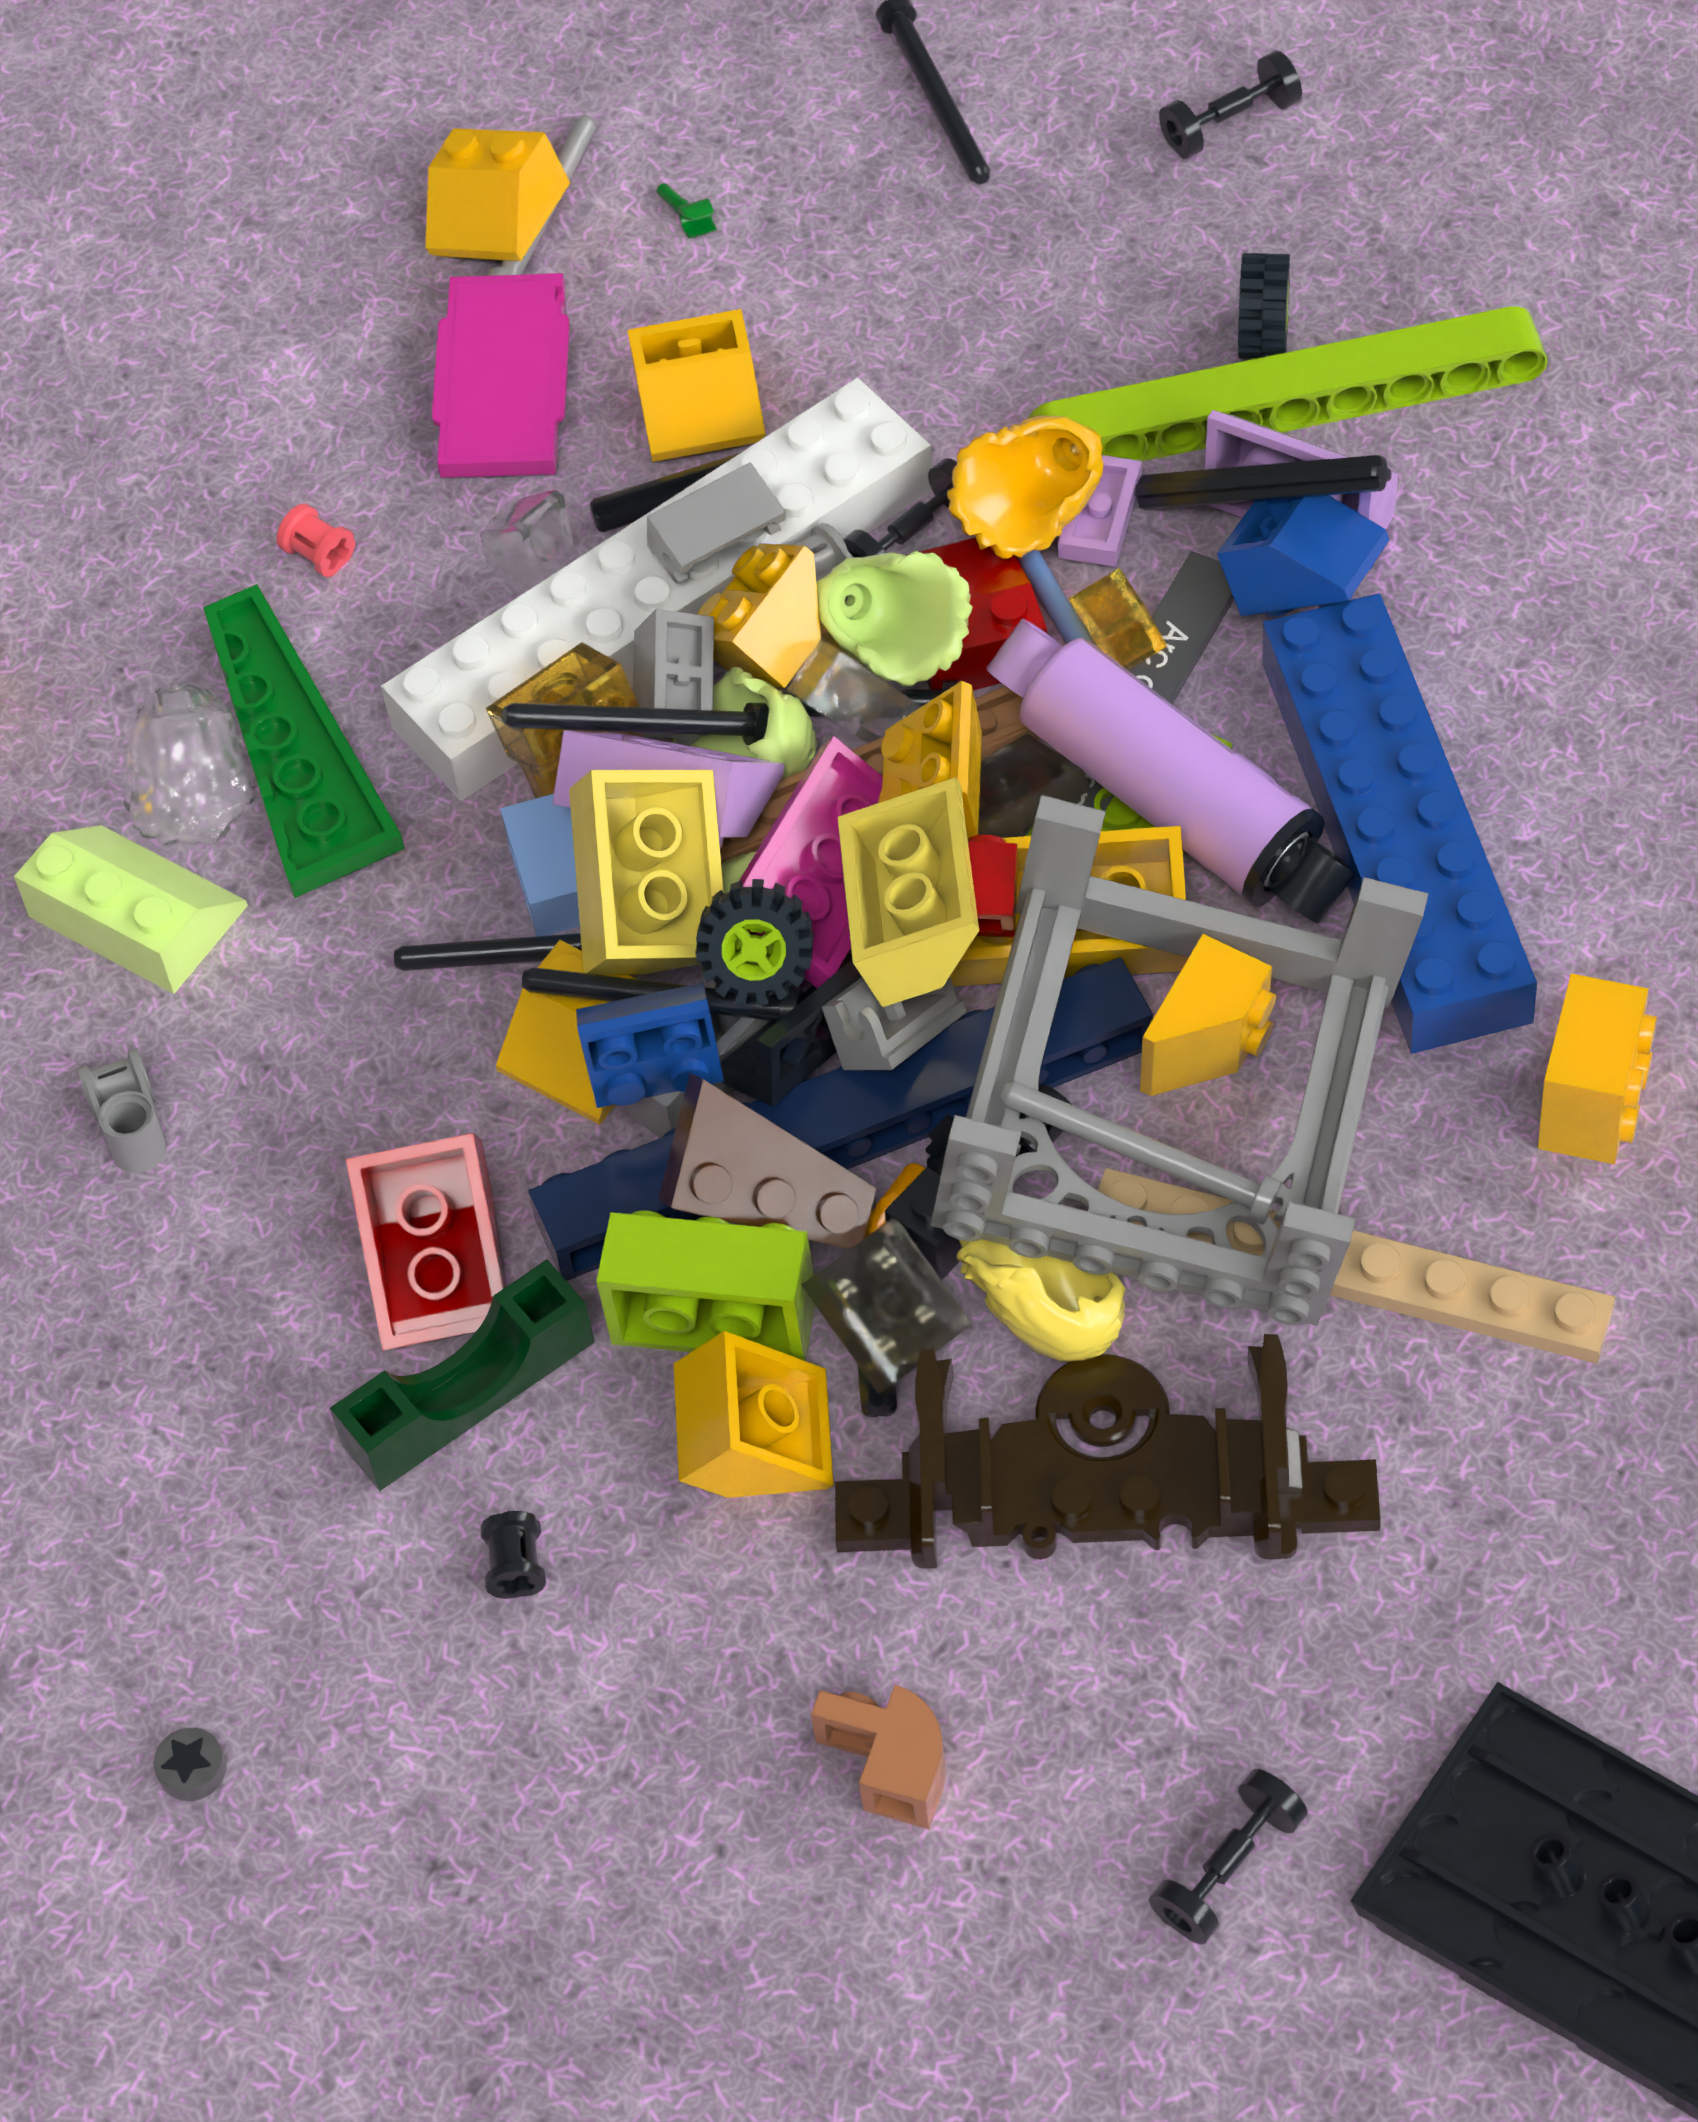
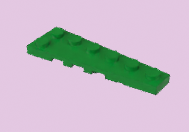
[203,584,405,898]

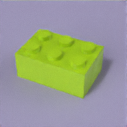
[596,1211,817,1361]

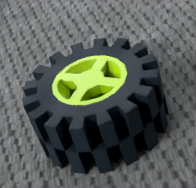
[1238,253,1290,359]
[695,879,814,1006]

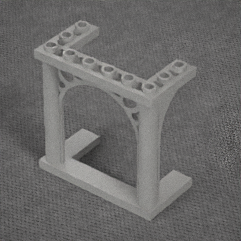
[930,795,1428,1326]

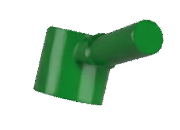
[657,183,717,238]

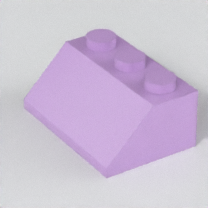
[1205,410,1399,529]
[552,730,785,848]

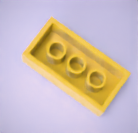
[950,826,1189,987]

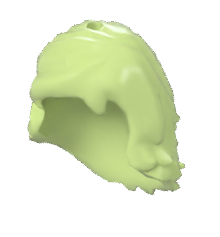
[816,551,973,687]
[671,667,818,779]

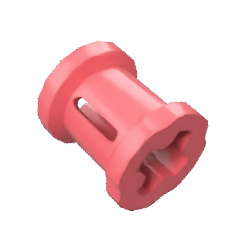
[276,503,355,577]

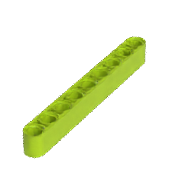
[1028,306,1548,462]

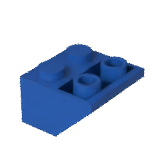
[1217,495,1390,617]
[576,983,724,1108]

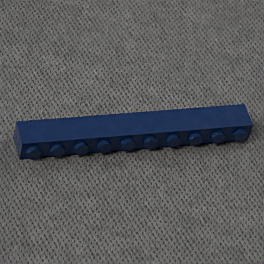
[528,957,1153,1281]

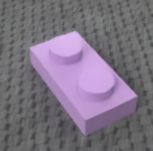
[1058,455,1142,567]

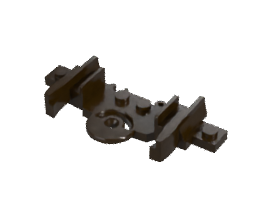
[835,1334,1381,1569]

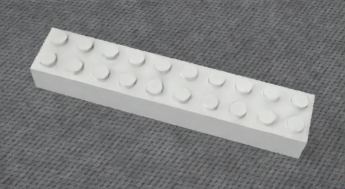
[381,377,933,801]

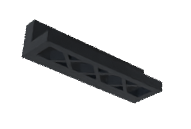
[721,952,862,1107]

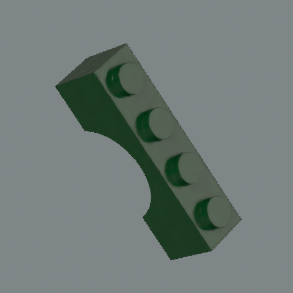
[330,1259,595,1491]

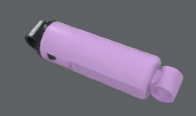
[986,618,1356,924]

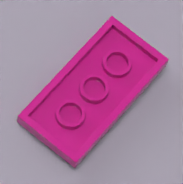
[739,736,883,988]

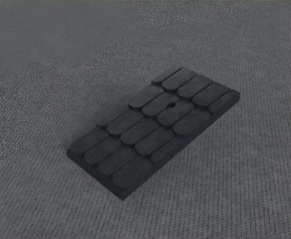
[1351,1682,1698,2120]

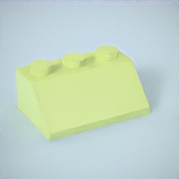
[14,825,248,994]

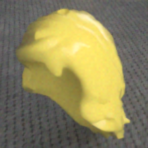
[957,1239,1125,1362]

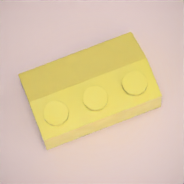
[569,770,724,975]
[838,777,979,1007]

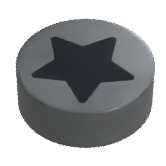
[154,1728,226,1801]

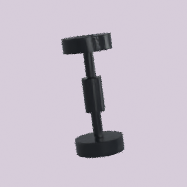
[1159,50,1302,159]
[843,458,957,558]
[1149,1769,1308,1945]

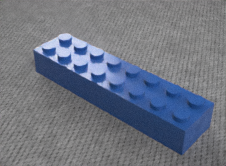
[1263,593,1537,1054]

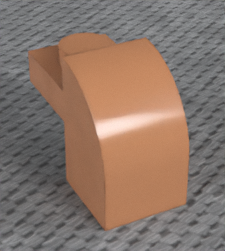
[811,1685,946,1829]

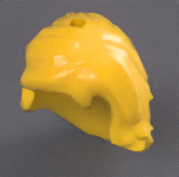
[947,415,1104,559]

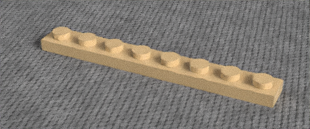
[1098,1168,1616,1364]

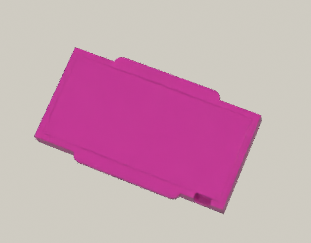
[432,273,570,478]

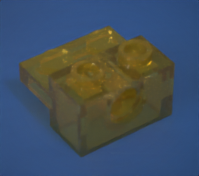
[485,642,639,798]

